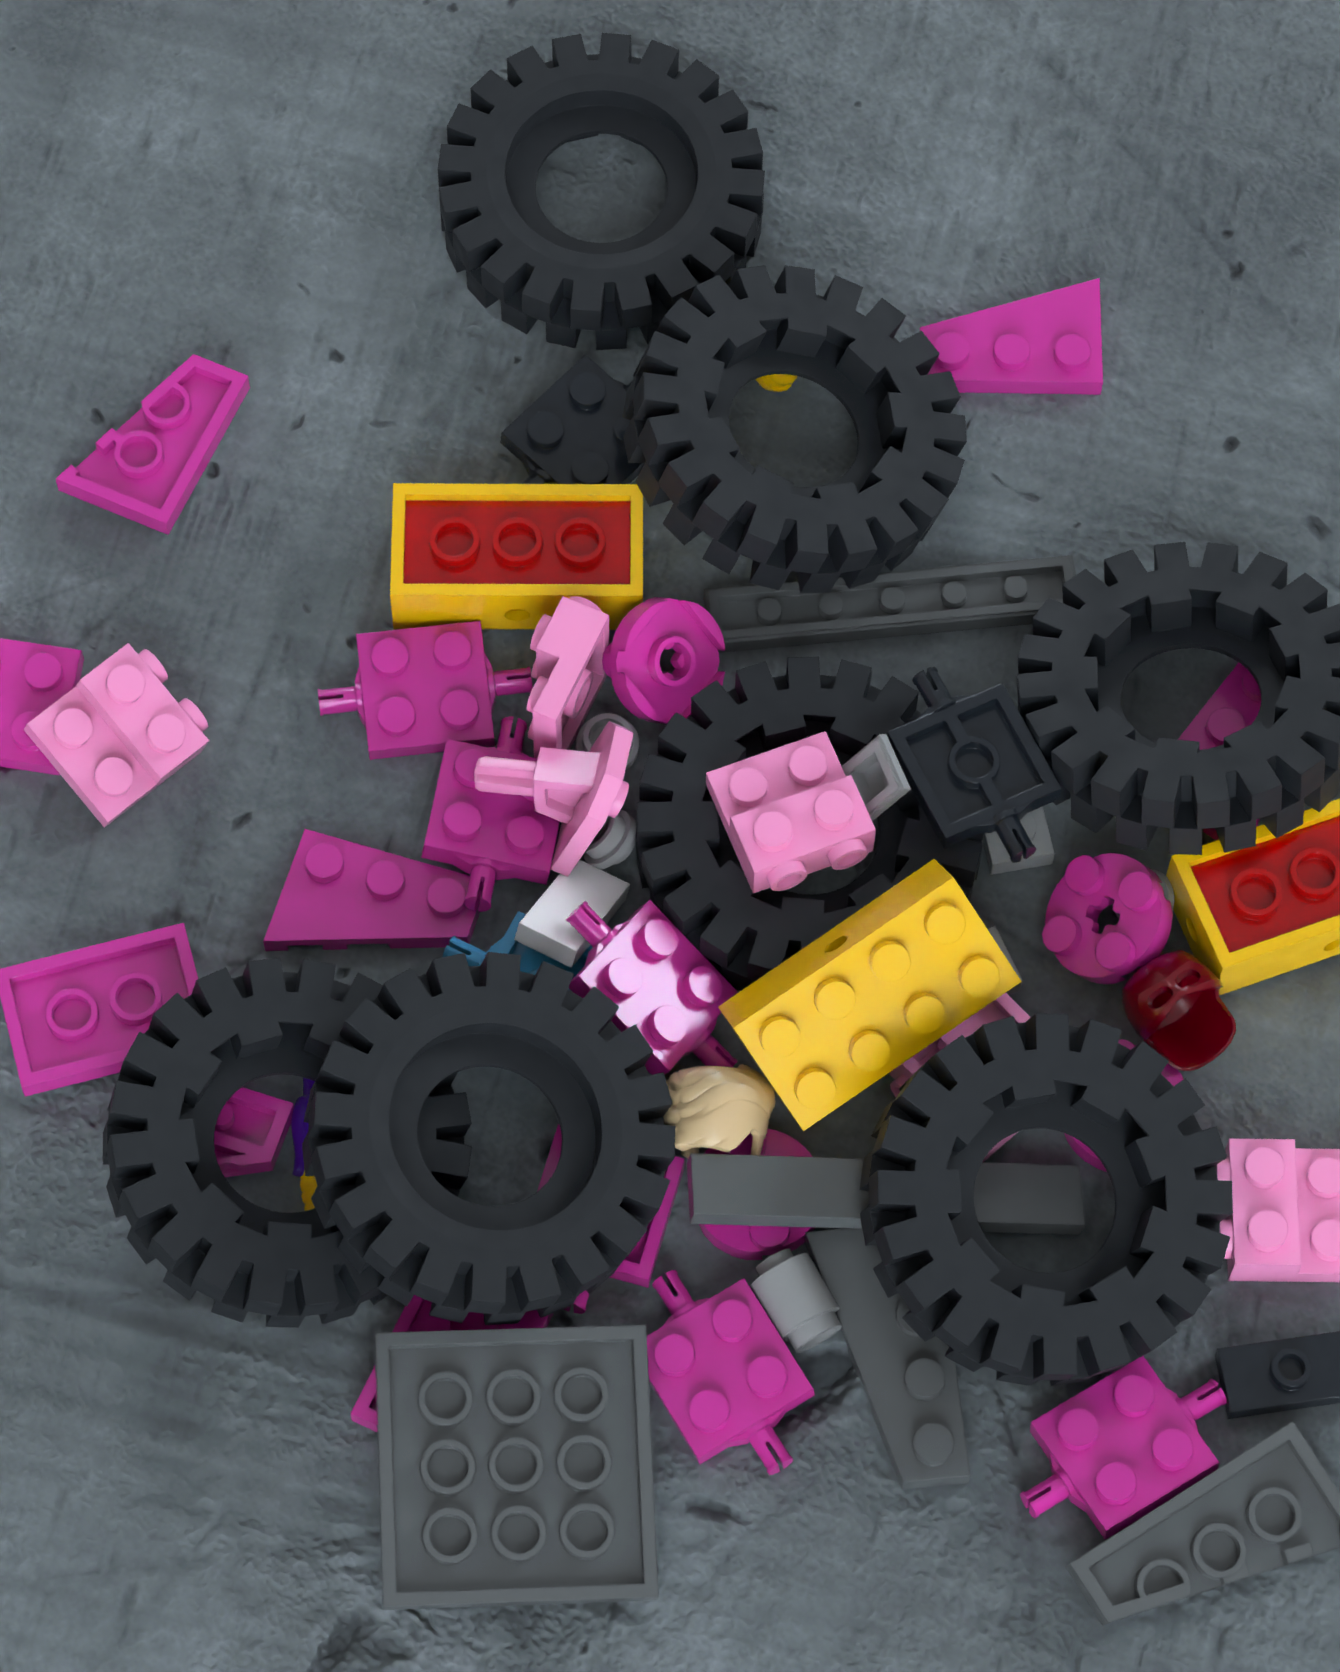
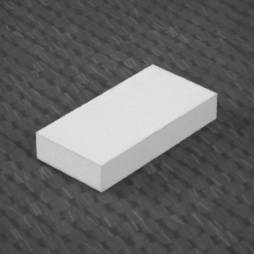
[514,860,630,968]

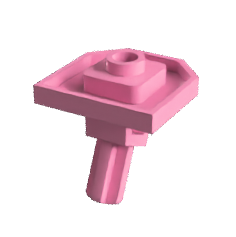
[474,721,634,877]

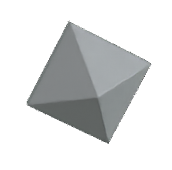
[842,734,911,821]

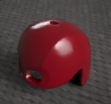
[1122,950,1236,1071]

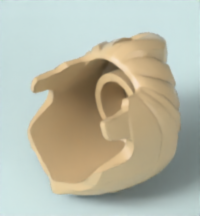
[663,1064,776,1159]

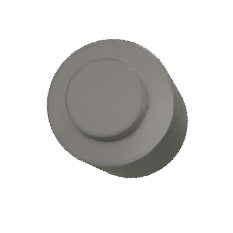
[750,1248,842,1353]

